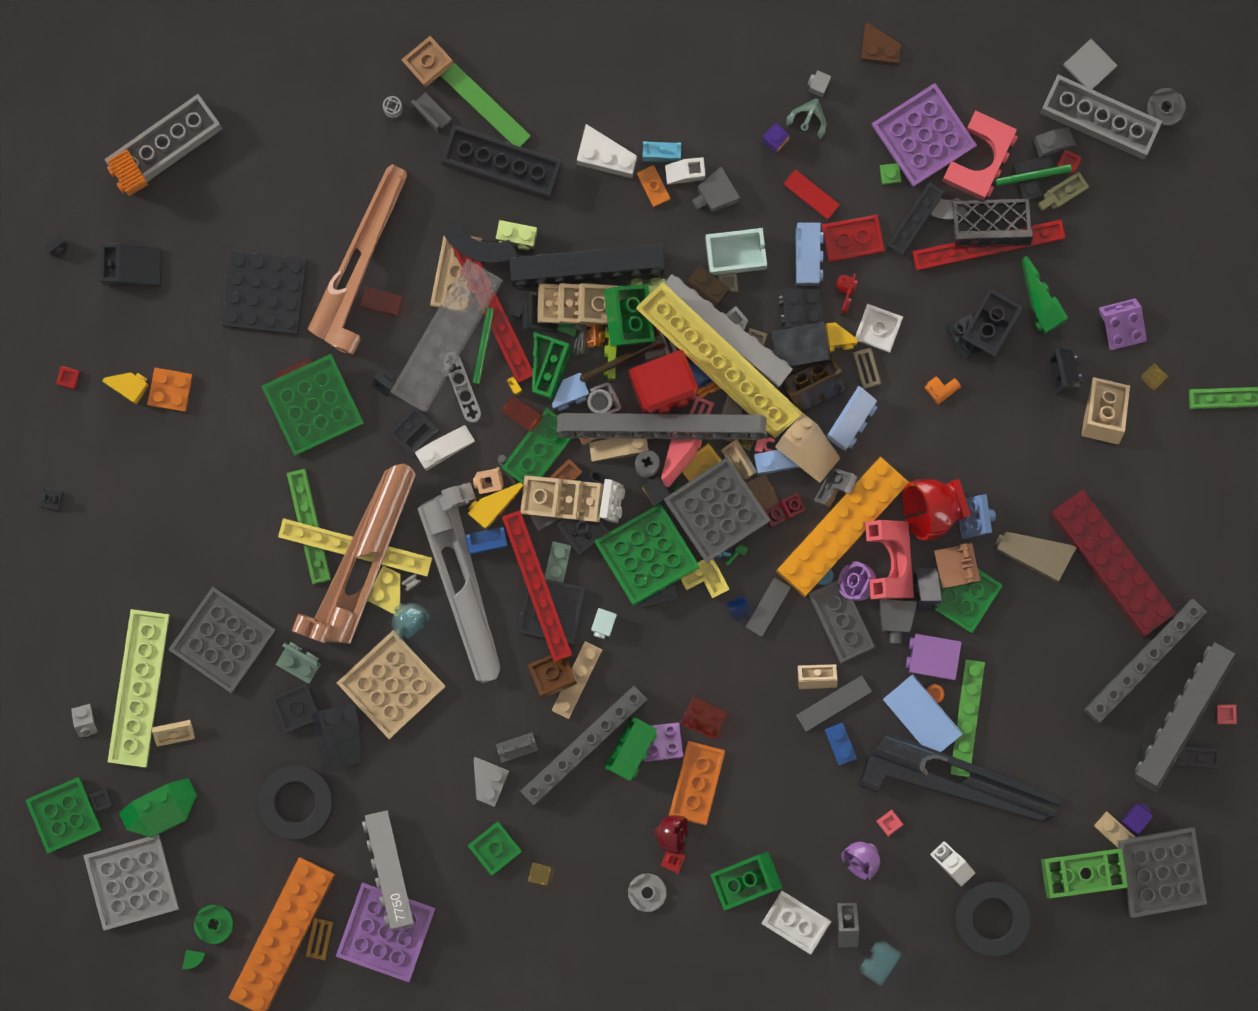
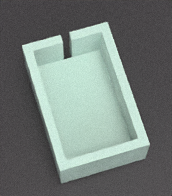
[705,228,767,276]

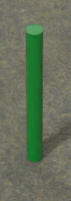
[995,164,1072,186]
[473,307,495,384]

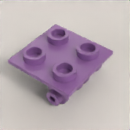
[645,722,683,762]

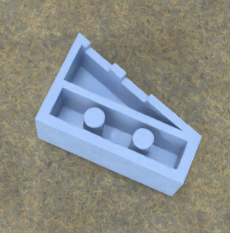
[796,223,823,286]

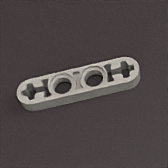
[444,352,481,423]

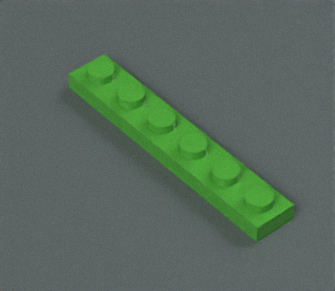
[950,660,985,777]

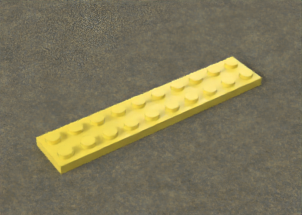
[636,282,802,438]

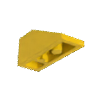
[468,483,523,530]

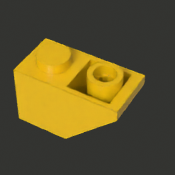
[827,323,857,352]

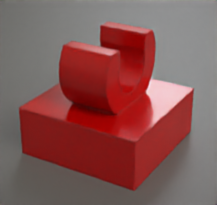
[660,852,686,873]

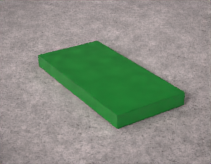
[501,408,572,486]

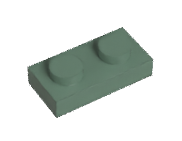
[545,542,571,583]

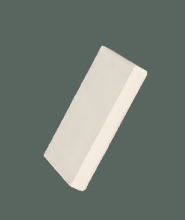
[761,891,831,955]

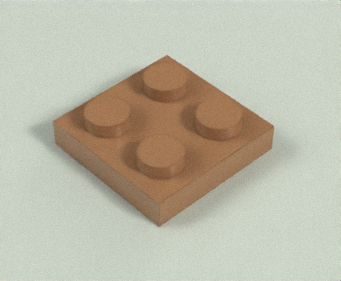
[402,36,454,88]

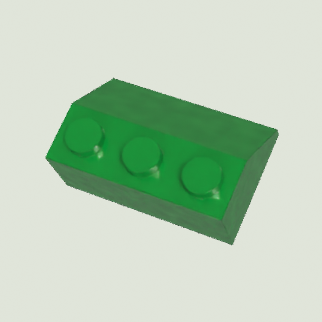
[603,716,658,781]

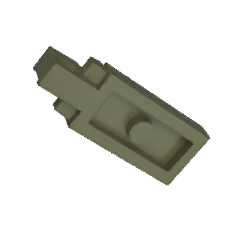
[1037,172,1089,212]

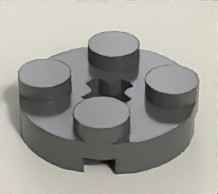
[1147,88,1186,127]

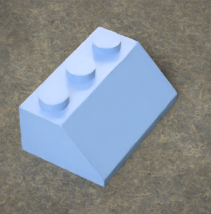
[827,386,877,451]

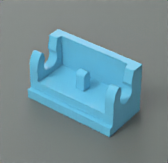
[643,141,681,162]

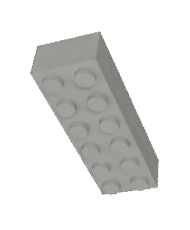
[1040,75,1162,160]
[105,94,222,182]

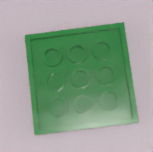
[261,354,364,456]
[594,503,700,606]

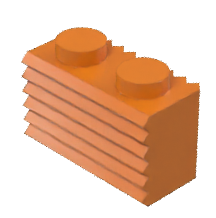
[107,150,148,196]

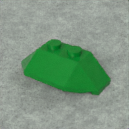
[119,778,197,838]

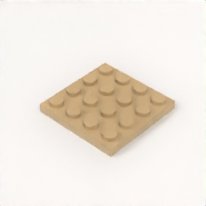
[337,630,446,740]

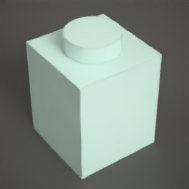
[591,608,617,639]

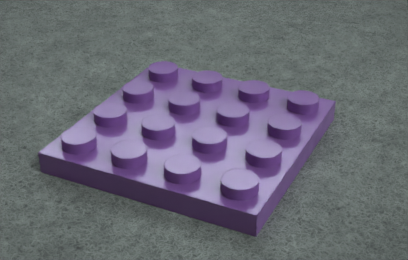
[871,83,977,187]
[336,882,436,982]

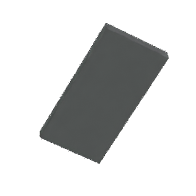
[808,580,875,664]

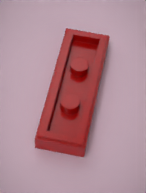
[783,169,840,220]

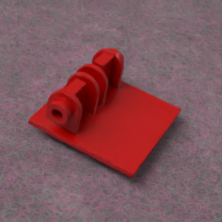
[836,274,858,316]

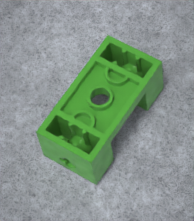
[1041,849,1128,898]

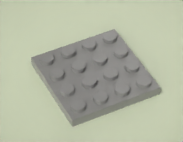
[83,834,179,931]

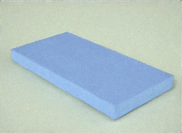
[883,674,963,752]

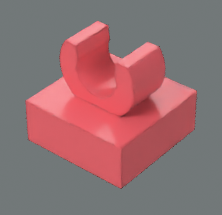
[754,438,775,454]

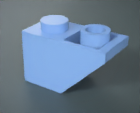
[552,373,589,411]

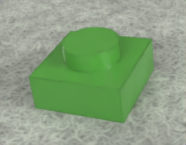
[879,163,901,185]

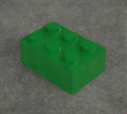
[604,284,655,347]

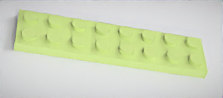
[108,609,170,768]

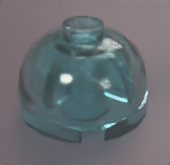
[391,603,431,640]

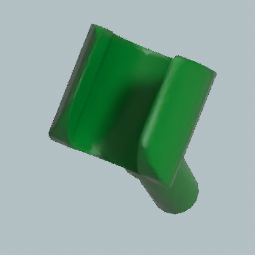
[725,544,748,566]

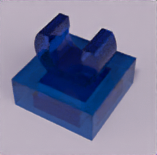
[726,596,750,621]

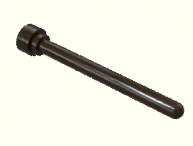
[580,334,666,382]

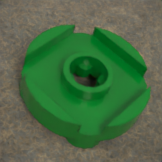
[194,905,234,944]

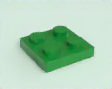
[467,821,522,876]

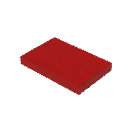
[821,215,885,263]

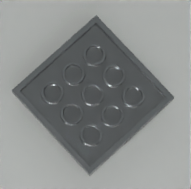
[664,457,771,563]
[168,586,276,694]
[1118,827,1207,918]

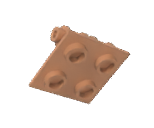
[934,543,980,589]

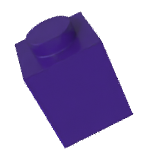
[762,123,790,154]
[1121,803,1153,834]

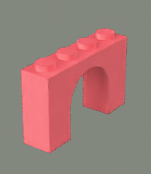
[942,110,1018,200]
[865,520,914,600]

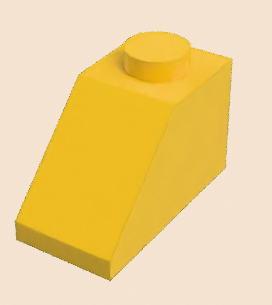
[102,373,149,405]

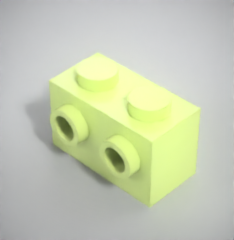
[496,220,538,251]

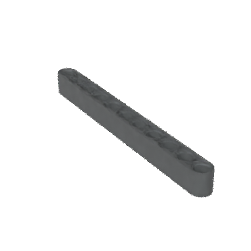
[557,413,767,440]

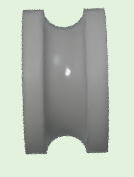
[402,574,421,591]

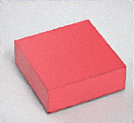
[1216,705,1237,724]
[876,809,904,837]

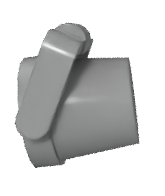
[587,382,621,414]

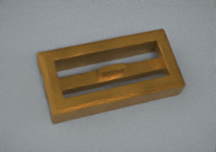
[306,918,334,960]

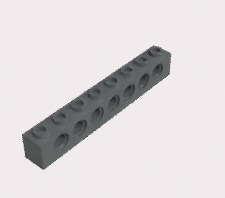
[1084,599,1207,723]
[521,686,647,806]

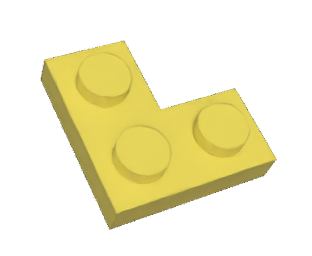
[681,559,730,599]

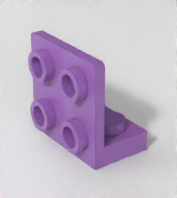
[1099,299,1147,350]

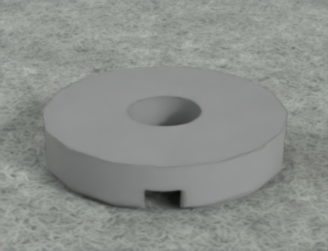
[628,873,666,912]

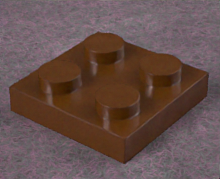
[528,655,577,699]

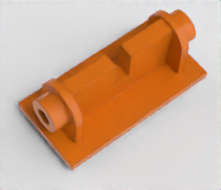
[585,324,605,348]

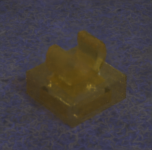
[1140,363,1168,390]

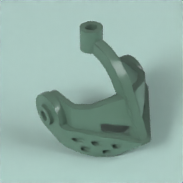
[786,99,827,139]

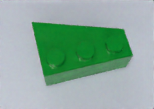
[532,332,573,401]

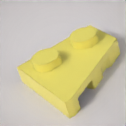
[367,566,401,617]

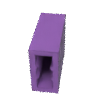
[905,634,962,681]

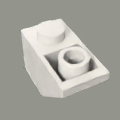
[665,157,705,185]
[930,842,975,887]

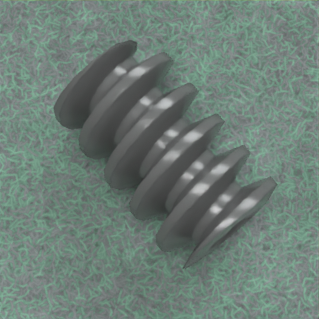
[635,451,660,478]

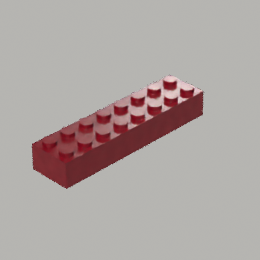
[1050,489,1176,637]

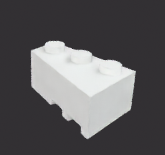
[577,124,637,178]

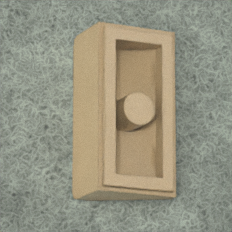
[798,664,838,689]

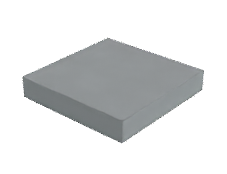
[1063,39,1117,89]

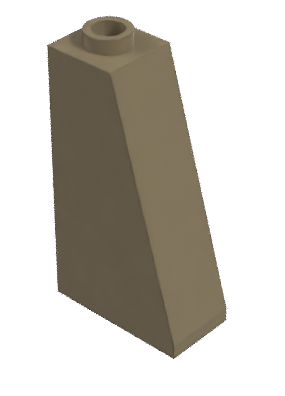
[995,532,1077,583]

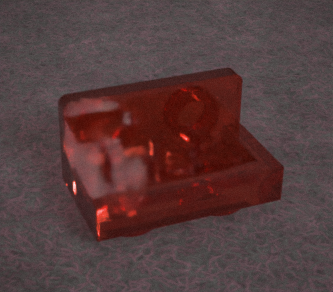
[681,696,728,739]

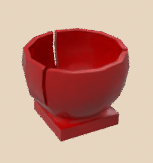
[902,479,971,540]

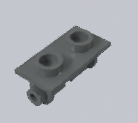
[496,732,538,762]

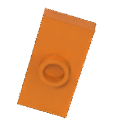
[637,165,670,208]

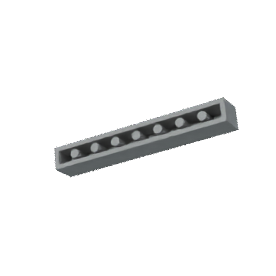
[665,274,792,388]

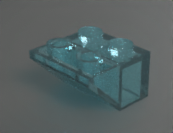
[860,940,902,986]

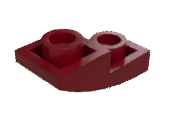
[764,493,806,528]

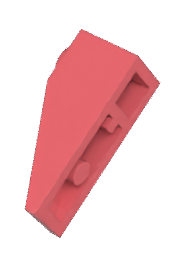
[661,439,702,487]

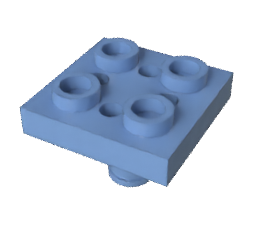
[959,494,996,539]

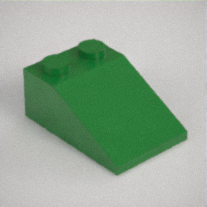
[710,852,782,911]

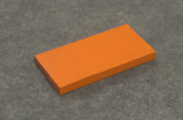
[669,741,725,826]

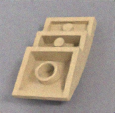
[538,283,618,324]
[521,476,604,522]

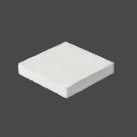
[855,304,903,353]

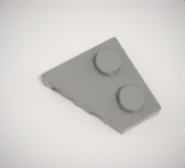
[474,757,509,807]

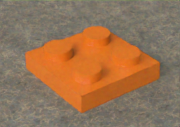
[147,368,193,412]

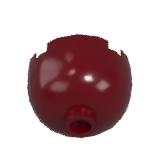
[655,815,689,854]

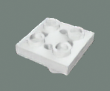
[599,479,625,523]

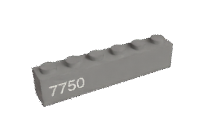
[362,810,414,931]

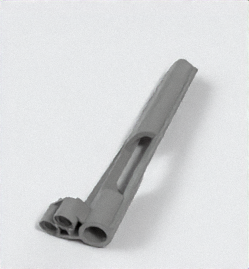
[418,483,500,683]

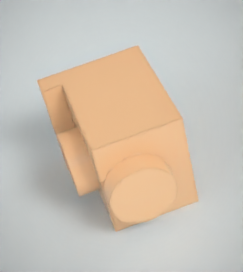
[473,467,504,494]

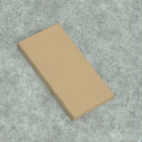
[430,236,482,313]

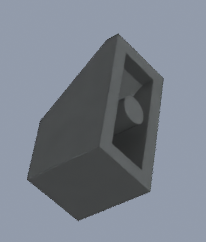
[1033,127,1076,157]
[837,903,859,947]

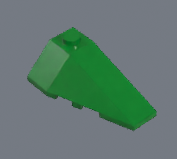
[1022,256,1068,335]

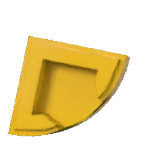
[507,377,522,396]

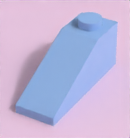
[754,450,799,476]

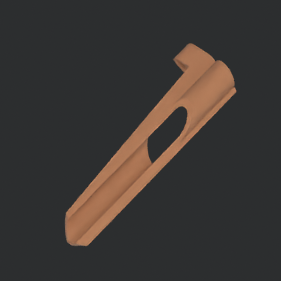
[308,164,407,355]
[292,464,416,644]

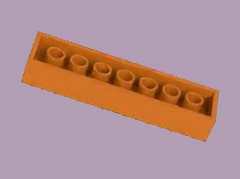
[229,857,336,1011]

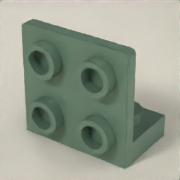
[276,642,321,684]

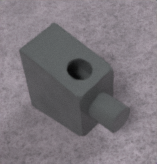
[692,167,740,212]
[879,599,917,644]

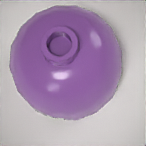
[838,561,877,601]
[841,841,880,880]

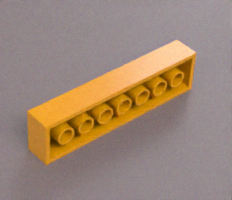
[776,457,909,597]

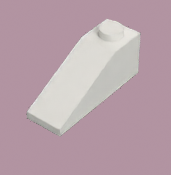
[415,425,475,471]

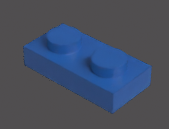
[825,723,857,766]

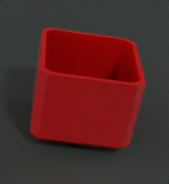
[629,350,698,414]

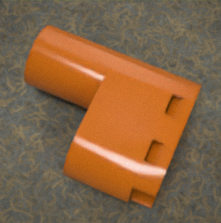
[925,376,961,404]

